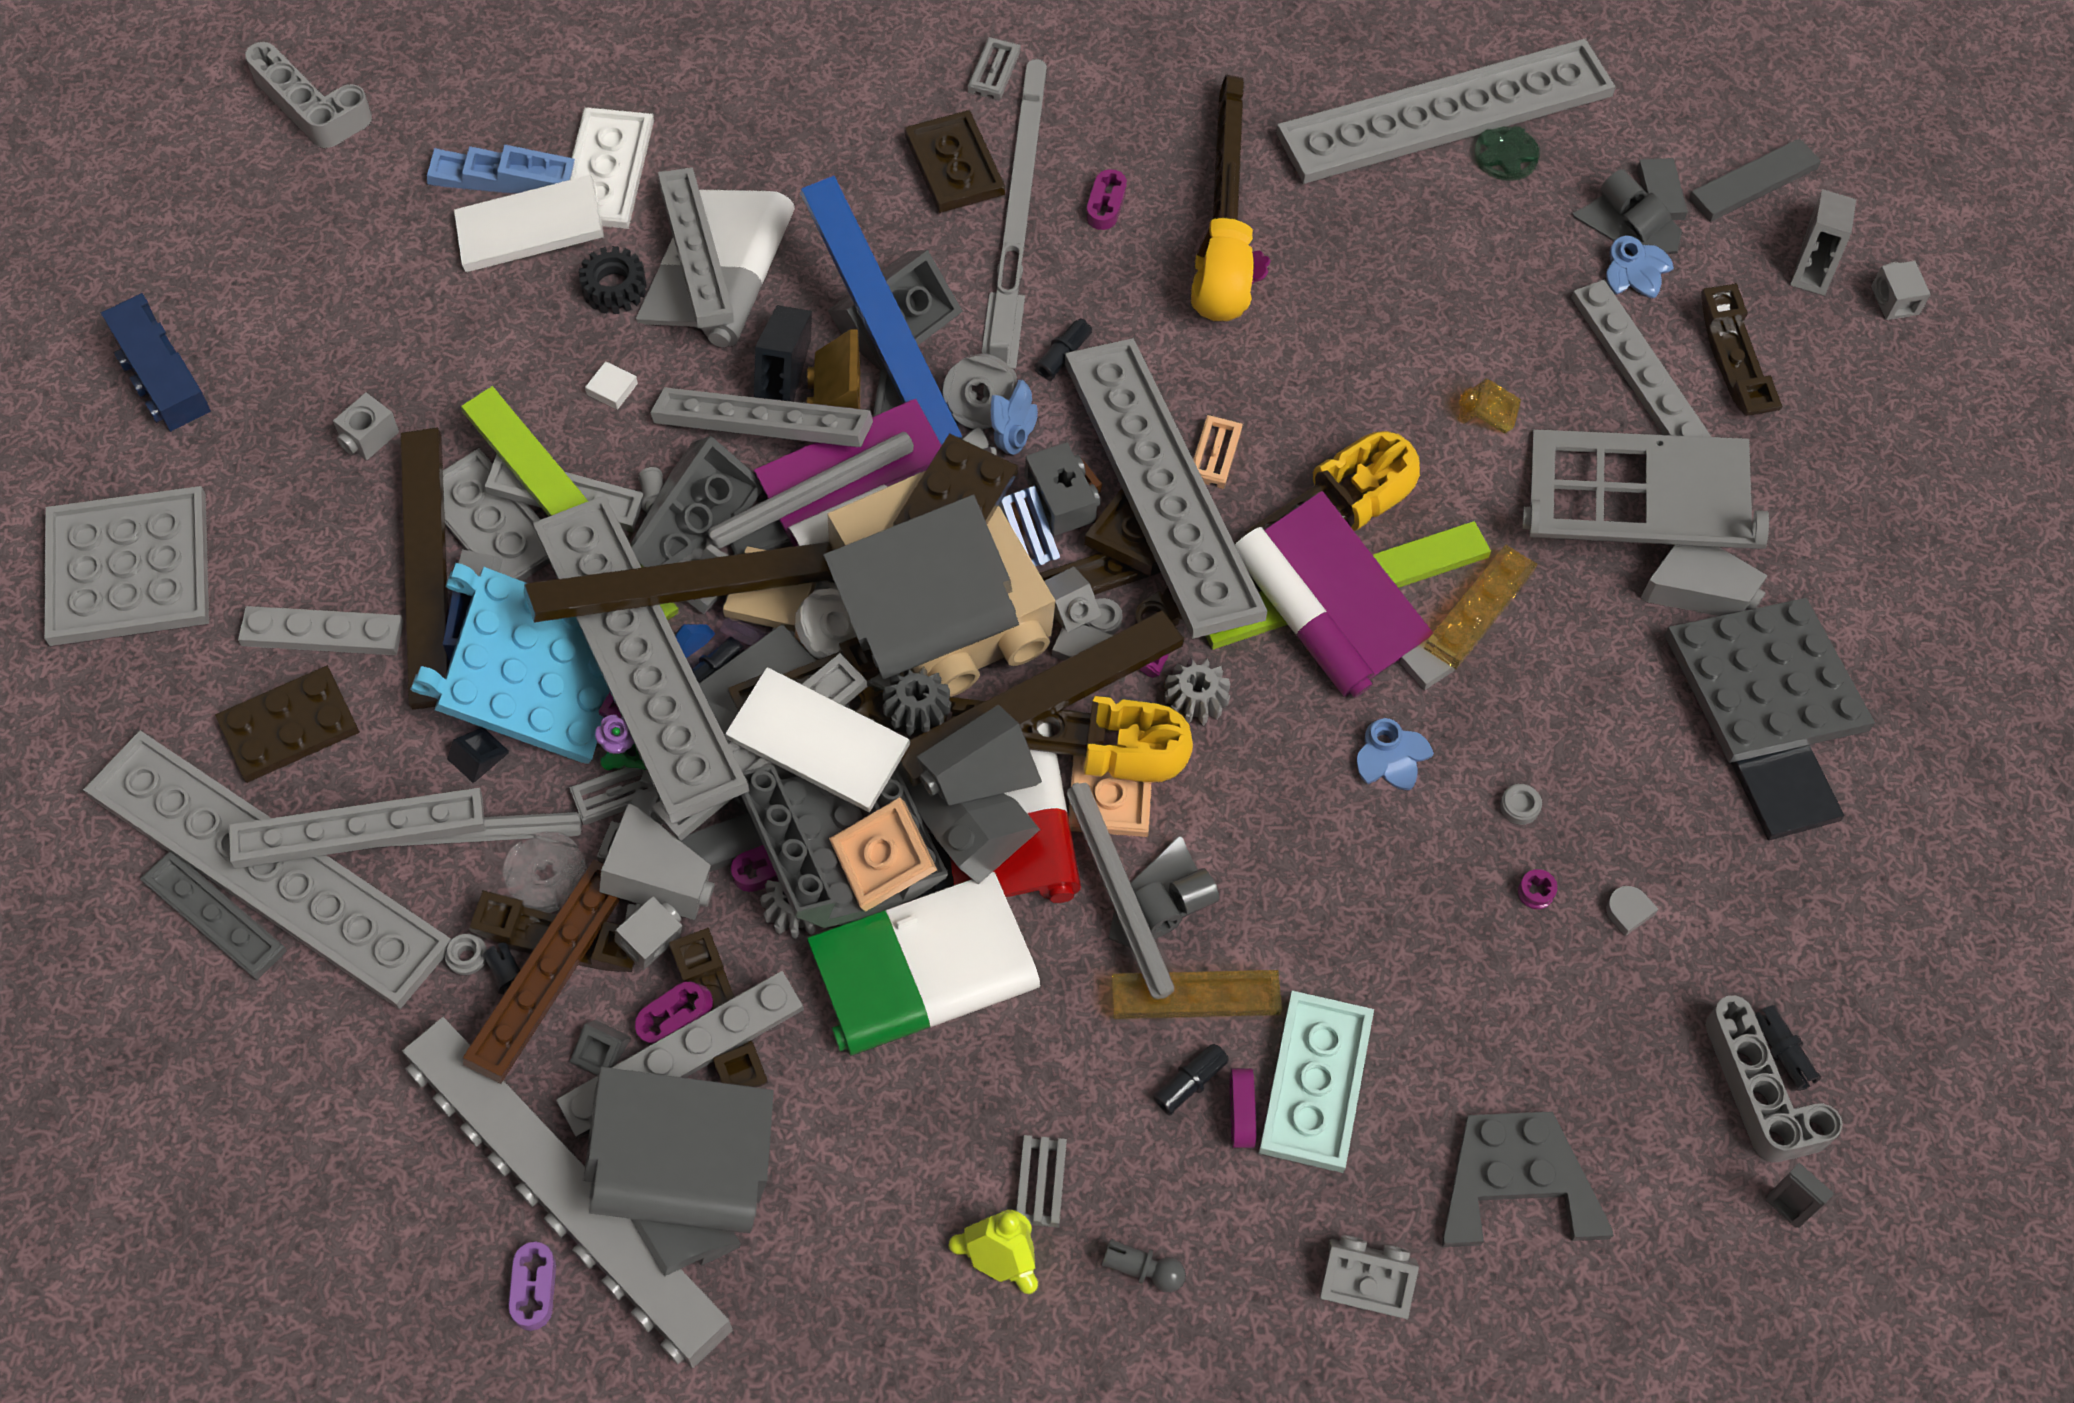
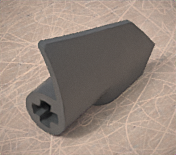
[1573,169,1683,254]
[1109,836,1219,948]

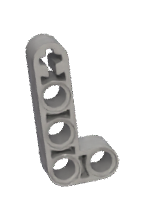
[245,42,372,148]
[1706,995,1843,1163]

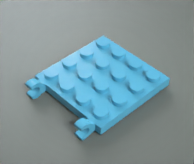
[410,563,610,764]

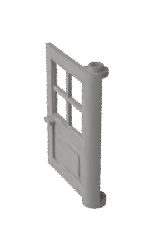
[1522,430,1769,549]

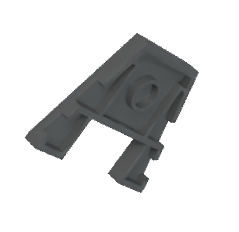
[1442,1111,1614,1247]

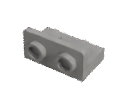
[1320,1235,1419,1319]

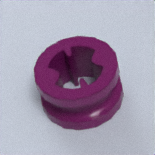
[1518,869,1558,910]

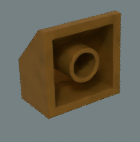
[807,329,861,409]

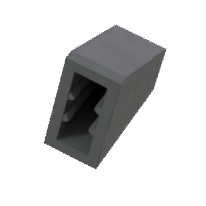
[917,705,1042,806]

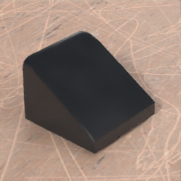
[447,727,509,783]

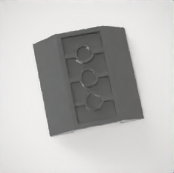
[742,765,948,928]

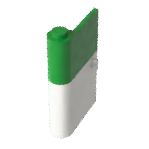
[807,872,1040,1057]

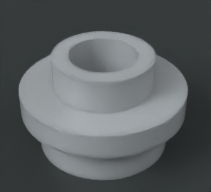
[445,934,487,975]

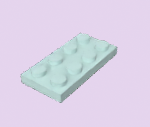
[1259,991,1374,1173]

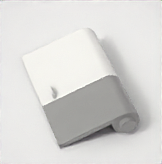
[635,190,795,347]

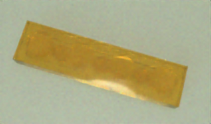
[1424,544,1538,670]
[1111,970,1282,1019]

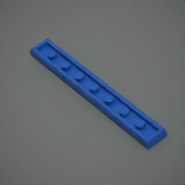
[800,176,962,445]

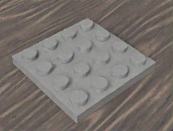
[44,486,209,646]

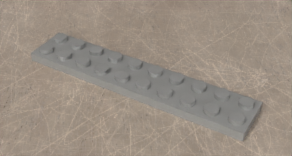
[1276,39,1616,184]
[1065,338,1267,639]
[533,495,749,824]
[83,730,452,1010]

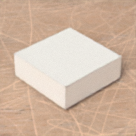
[585,361,638,410]

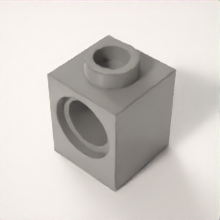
[1871,261,1931,320]
[333,392,399,460]
[1044,567,1102,633]
[614,896,682,970]

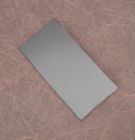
[443,448,550,581]

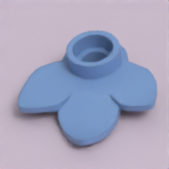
[1606,236,1674,298]
[991,380,1038,455]
[1357,718,1434,790]

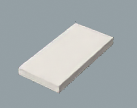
[571,107,654,229]
[454,175,604,272]
[725,667,910,813]

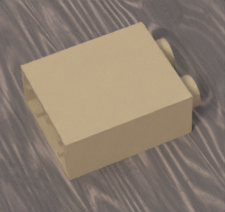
[827,471,1056,697]

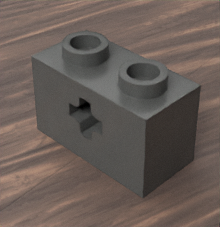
[1024,442,1100,536]

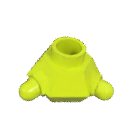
[949,1210,1038,1294]

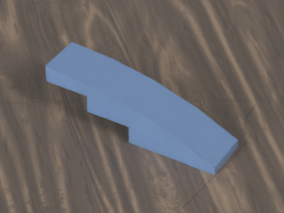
[427,144,575,193]

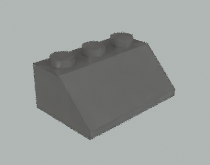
[828,250,963,371]

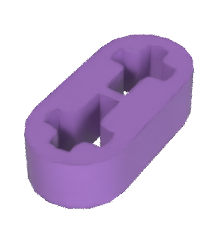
[509,1242,556,1331]

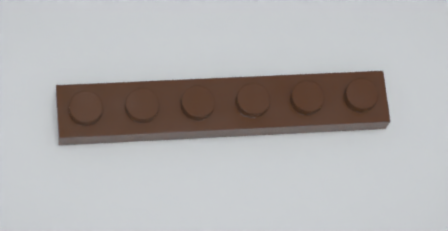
[463,860,621,1084]

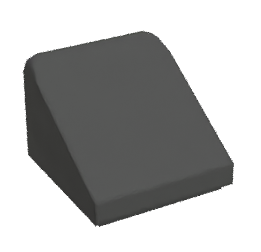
[570,1020,631,1076]

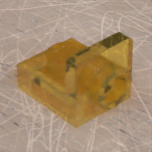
[1458,378,1521,434]

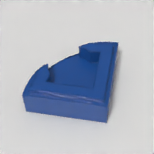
[675,624,716,658]

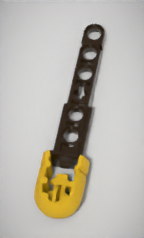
[1191,74,1253,321]
[1135,431,1420,626]
[853,686,1193,782]

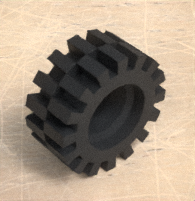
[578,246,647,314]

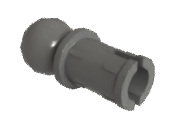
[1102,1239,1186,1293]

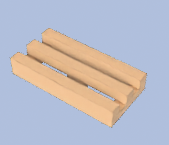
[1193,415,1243,489]

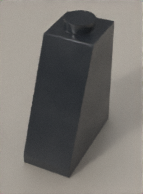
[754,305,812,402]

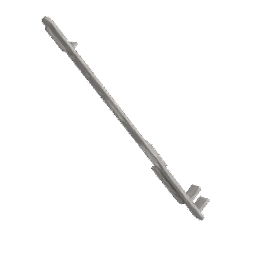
[981,59,1047,397]

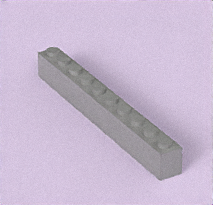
[402,1017,733,1369]

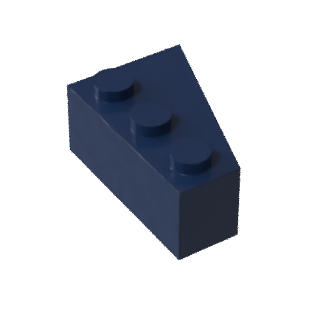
[101,293,211,432]

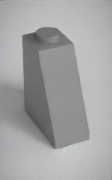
[1790,189,1856,296]
[1641,545,1767,616]
[599,804,715,920]

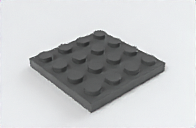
[1664,598,1875,763]

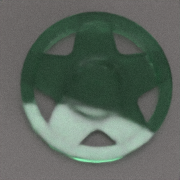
[1474,125,1540,181]

